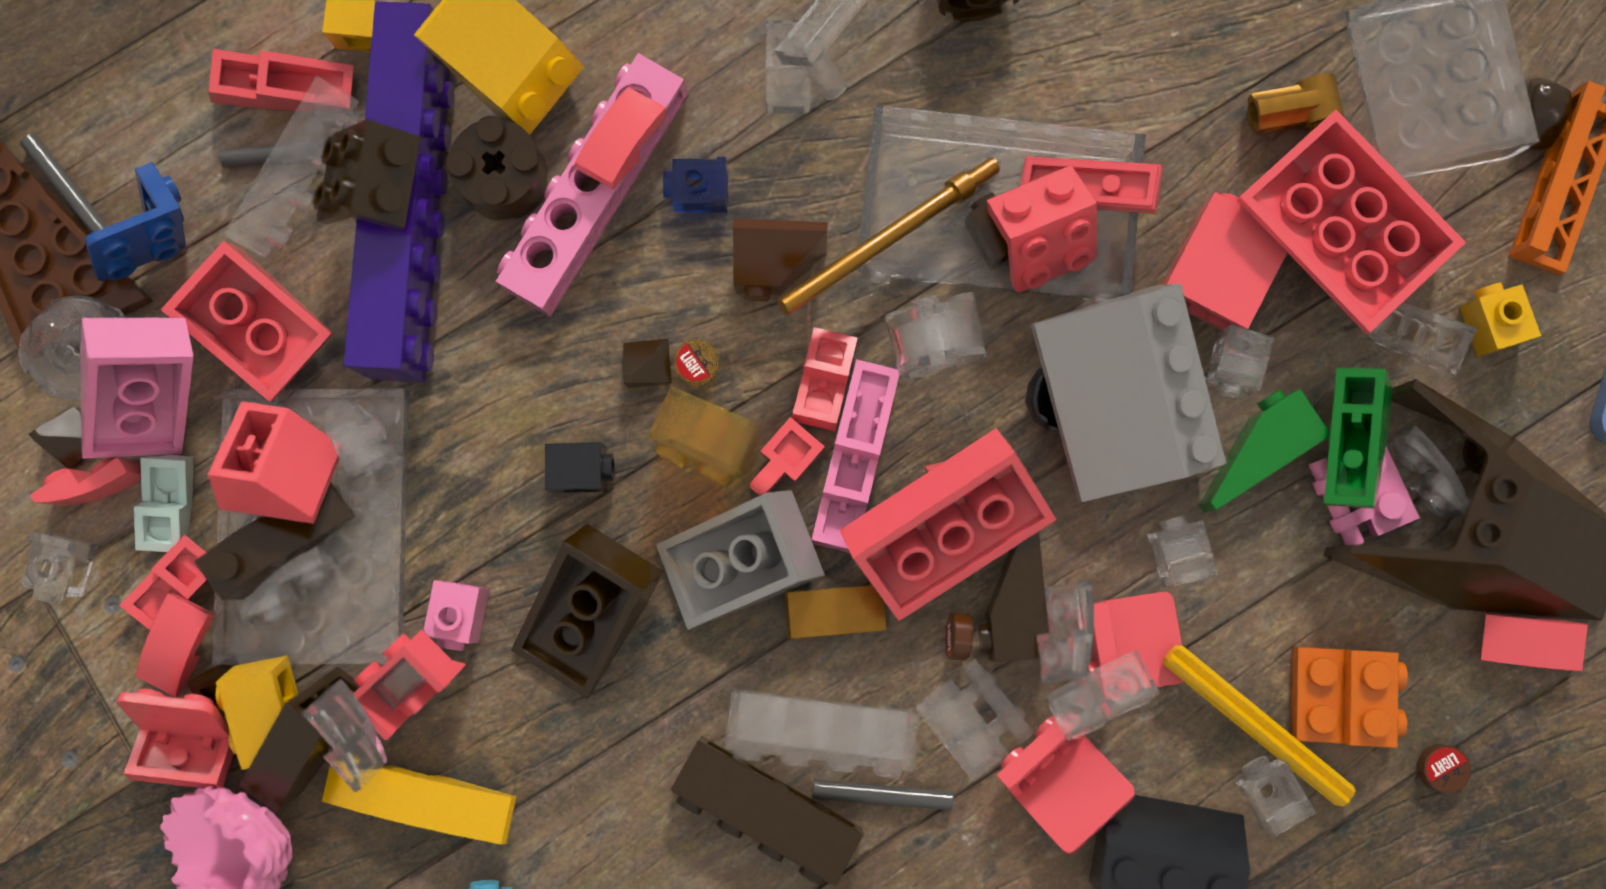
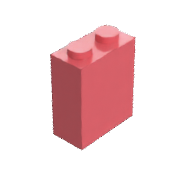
[1161,192,1287,337]

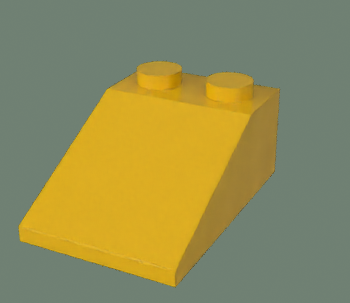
[414,0,584,135]

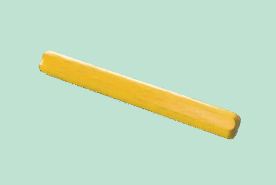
[1163,645,1356,807]

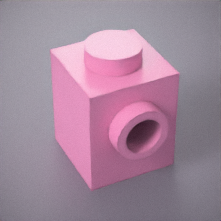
[423,580,490,651]

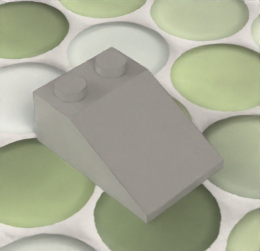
[656,490,825,630]

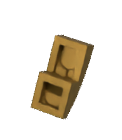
[784,585,887,639]

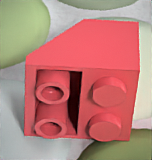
[208,401,343,524]

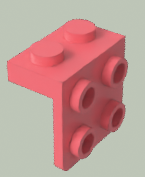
[987,165,1097,292]
[1077,592,1184,700]
[117,689,234,788]
[997,711,1135,854]

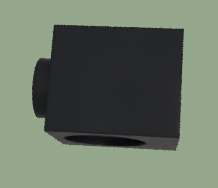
[545,442,615,493]

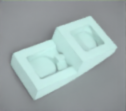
[134,455,194,552]

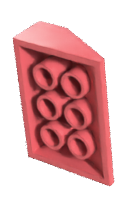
[1236,110,1466,335]

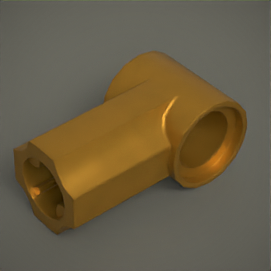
[1246,73,1345,135]

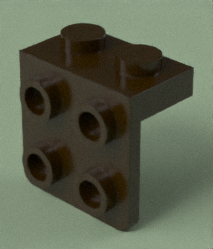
[313,119,421,230]

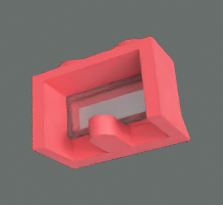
[346,629,466,741]

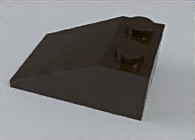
[511,524,664,699]

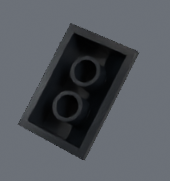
[1089,794,1250,889]

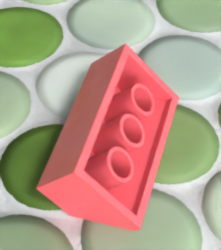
[839,428,1057,621]

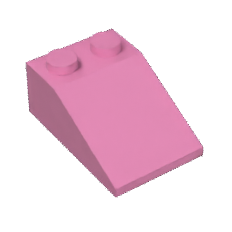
[80,318,194,459]

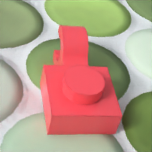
[750,417,825,496]

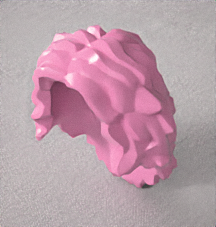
[160,786,293,889]

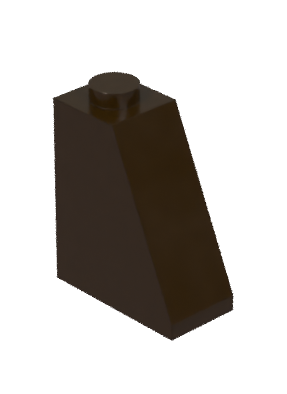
[239,667,359,813]

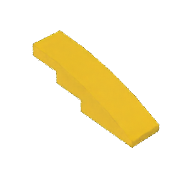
[322,755,516,844]

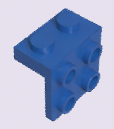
[84,162,186,281]

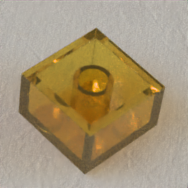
[647,386,761,487]

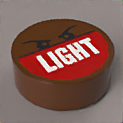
[945,613,973,660]
[1418,744,1471,793]

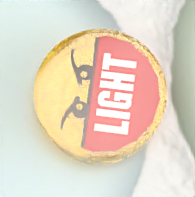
[674,339,720,386]

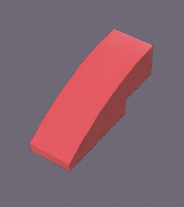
[209,49,354,111]

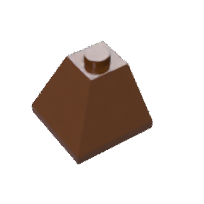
[733,219,828,302]

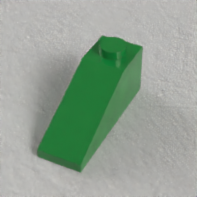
[1324,368,1393,509]
[1199,389,1330,513]

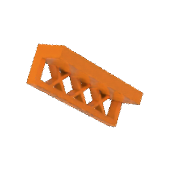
[1509,81,1606,276]

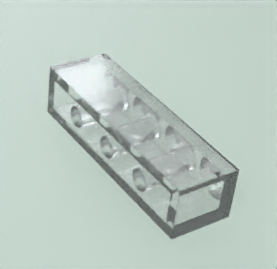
[725,689,919,778]

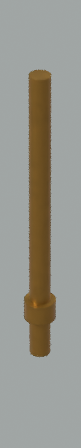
[777,158,1000,315]

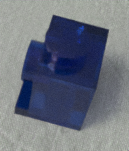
[663,157,729,213]

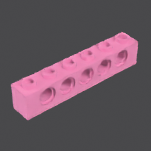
[496,53,688,317]

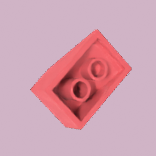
[161,241,333,402]

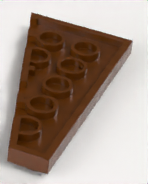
[0,140,153,360]

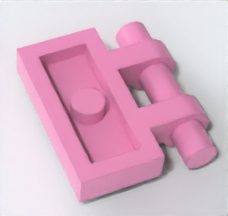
[1308,447,1420,545]

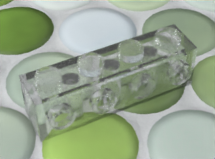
[223,75,362,259]

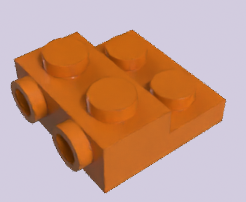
[1291,647,1408,748]

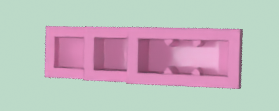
[811,359,900,554]

